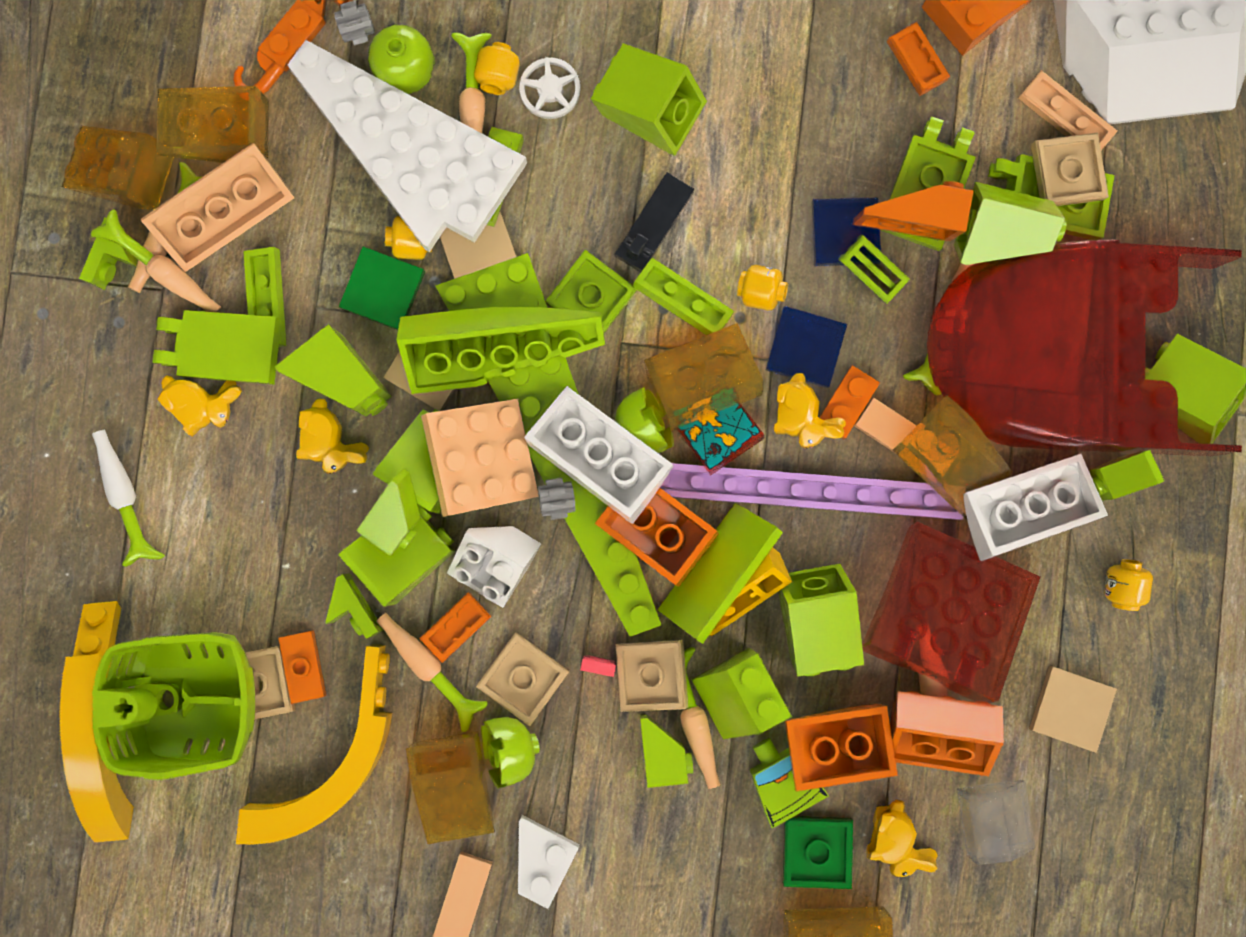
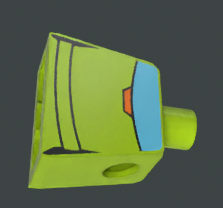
[750,738,829,829]

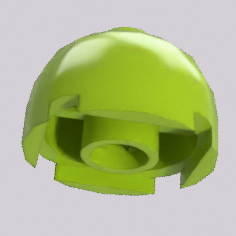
[368,25,435,94]
[615,387,674,453]
[481,717,540,789]

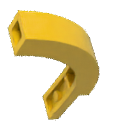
[60,601,134,842]
[236,644,392,845]

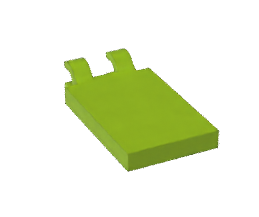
[878,116,976,251]
[988,154,1115,241]
[152,310,282,385]

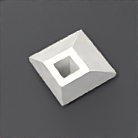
[447,526,541,608]

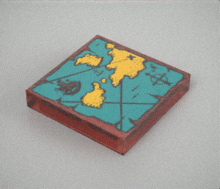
[672,385,765,476]

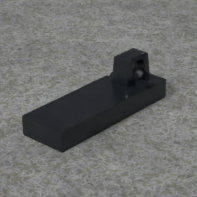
[615,172,694,273]

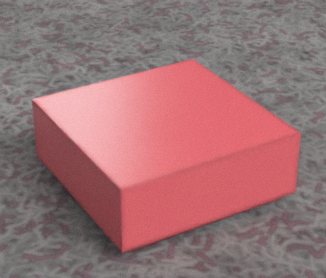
[580,655,616,677]

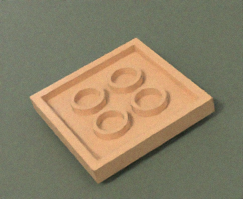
[421,399,538,517]

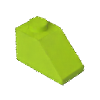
[1089,450,1164,501]
[356,468,420,556]
[640,714,694,788]

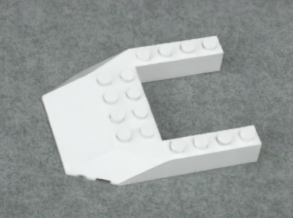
[1053,0,1246,124]

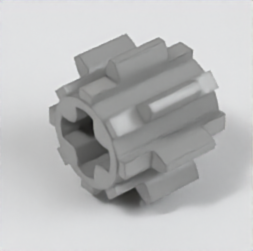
[334,0,375,46]
[538,478,575,520]

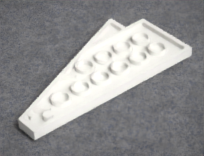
[288,40,527,252]

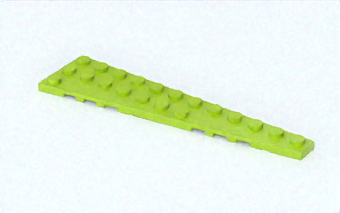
[435,253,662,637]

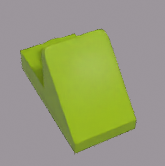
[79,217,138,290]
[325,574,383,639]

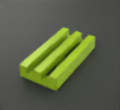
[838,234,910,304]

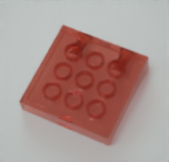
[862,522,1041,703]

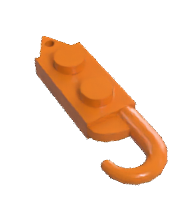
[233,0,326,97]

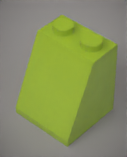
[590,43,707,156]
[954,182,1067,265]
[275,324,392,417]
[1136,334,1246,449]
[372,409,442,514]
[338,504,455,607]
[778,564,864,677]
[691,648,792,740]

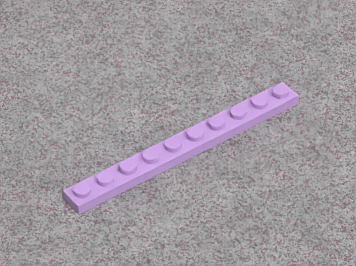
[660,463,965,520]

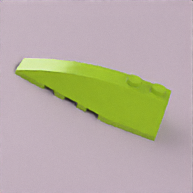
[397,307,605,394]

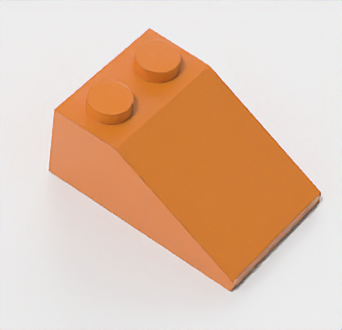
[922,0,1033,56]
[853,181,974,241]
[595,488,719,587]
[785,704,898,791]

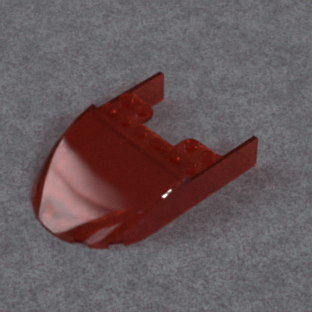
[927,240,1242,456]

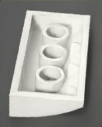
[524,386,673,524]
[963,454,1108,561]

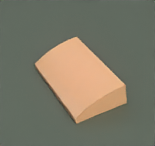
[141,143,294,272]

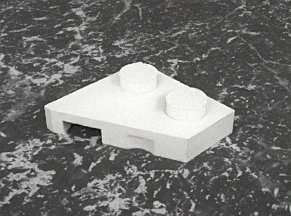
[518,815,580,909]

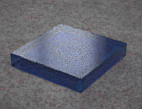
[812,197,881,266]
[765,306,847,388]

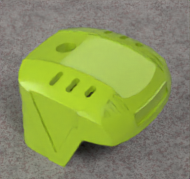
[93,632,255,780]

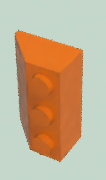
[890,691,1004,777]

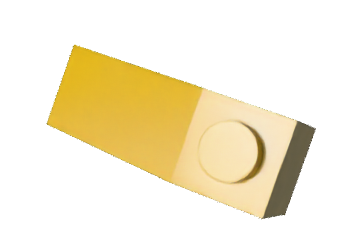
[710,547,792,636]

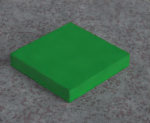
[339,246,425,330]
[783,816,853,889]

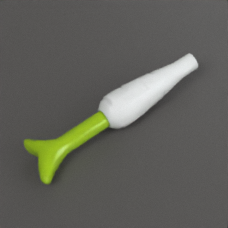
[92,430,165,567]

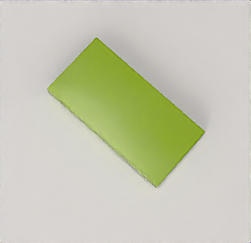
[658,503,783,644]

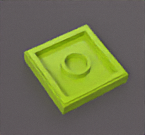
[545,250,637,333]

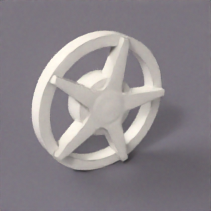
[520,57,580,119]

